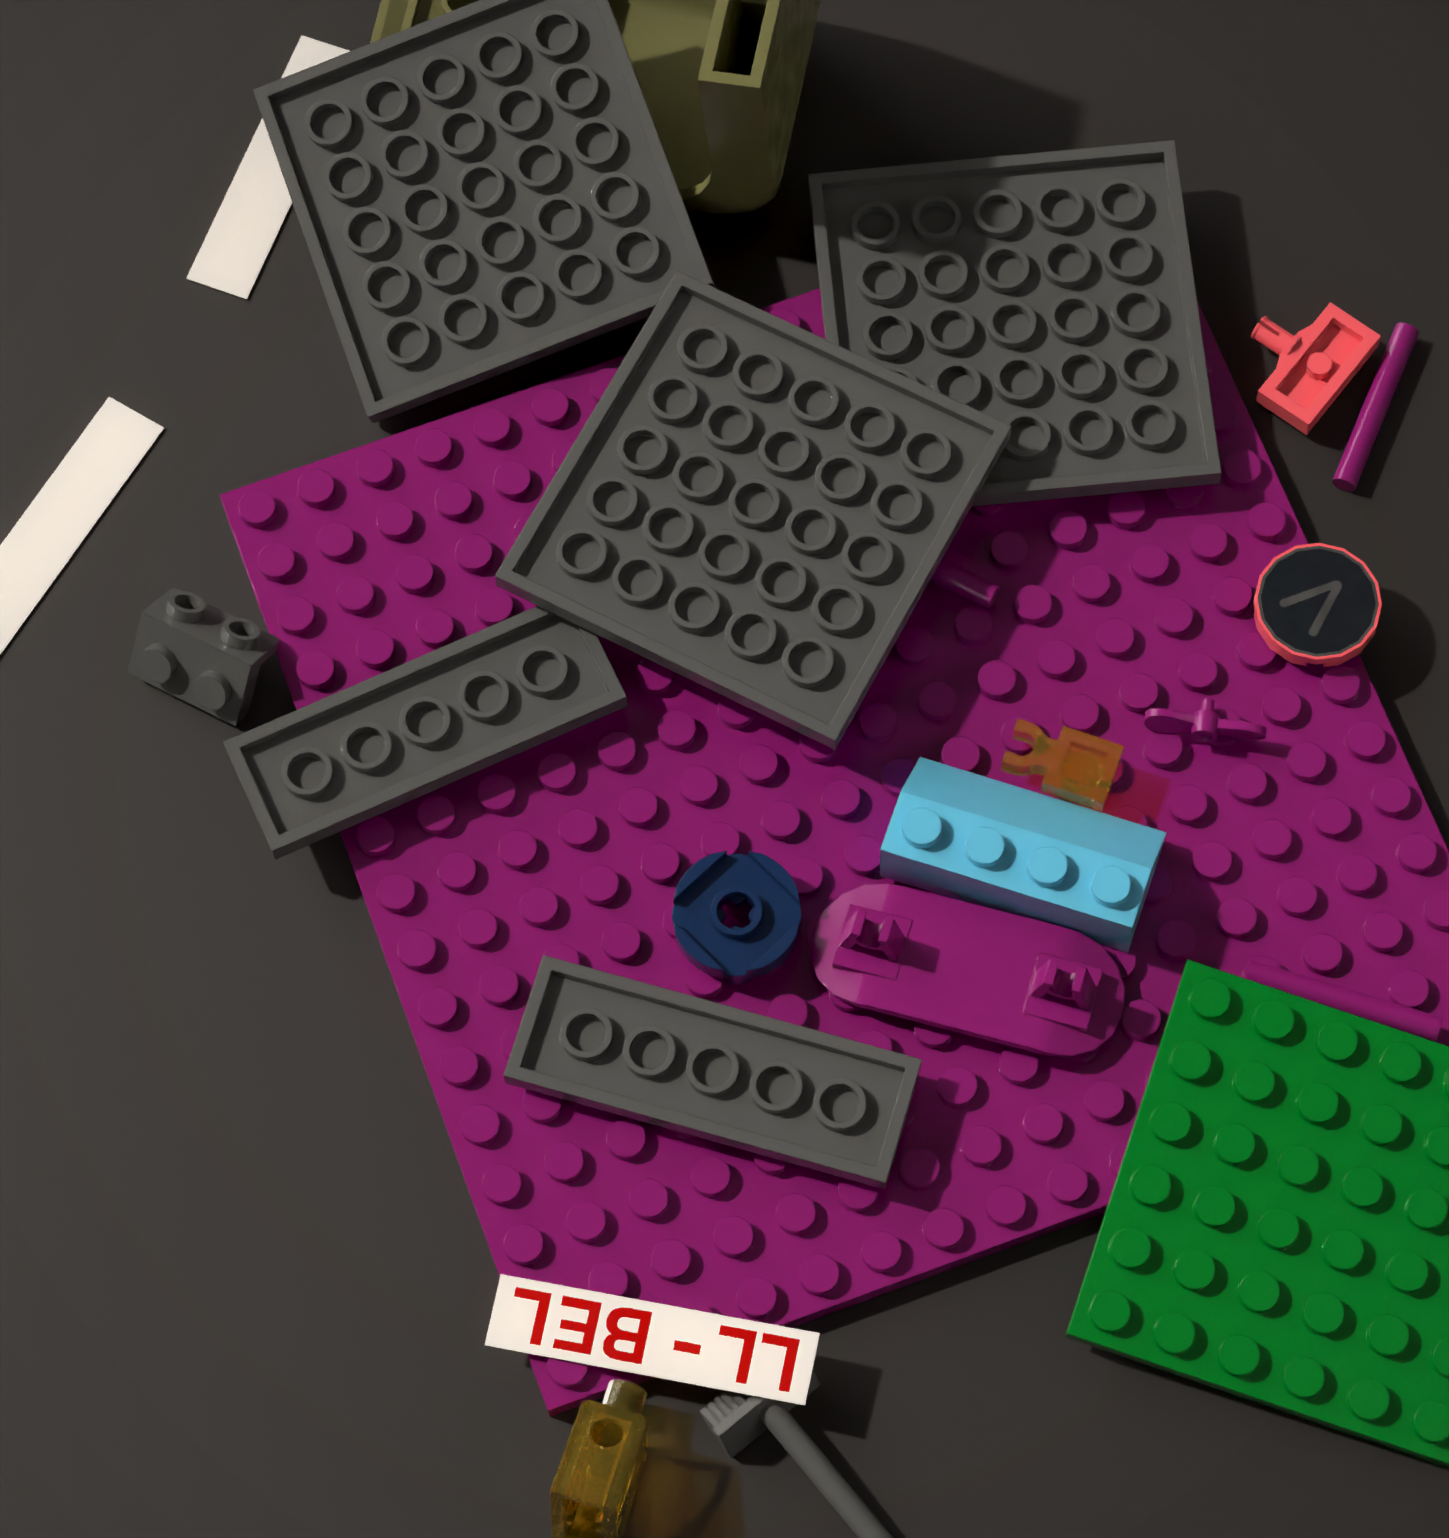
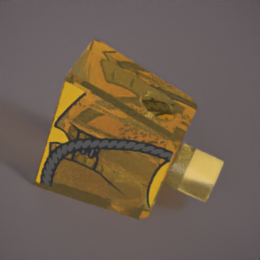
[550,1379,648,1538]

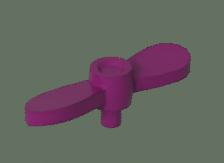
[1144,699,1267,743]

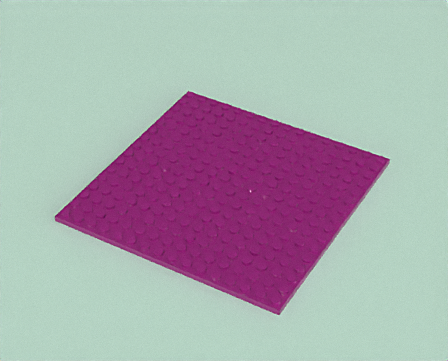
[219,288,1449,1417]

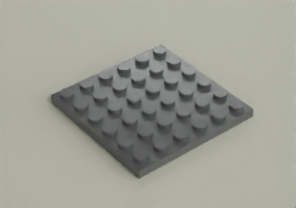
[253,0,716,423]
[808,140,1221,507]
[495,271,1011,750]

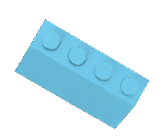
[880,757,1167,953]

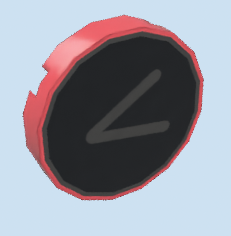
[1253,543,1382,667]

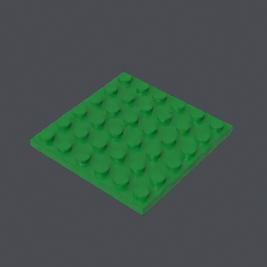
[1065,960,1449,1468]

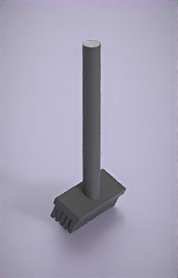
[700,1370,893,1538]

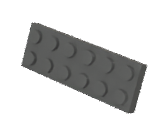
[223,606,628,860]
[503,955,922,1190]

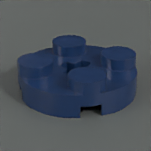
[672,851,802,985]

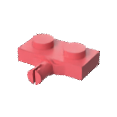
[1250,302,1381,435]

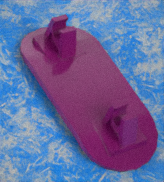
[810,883,1125,1058]

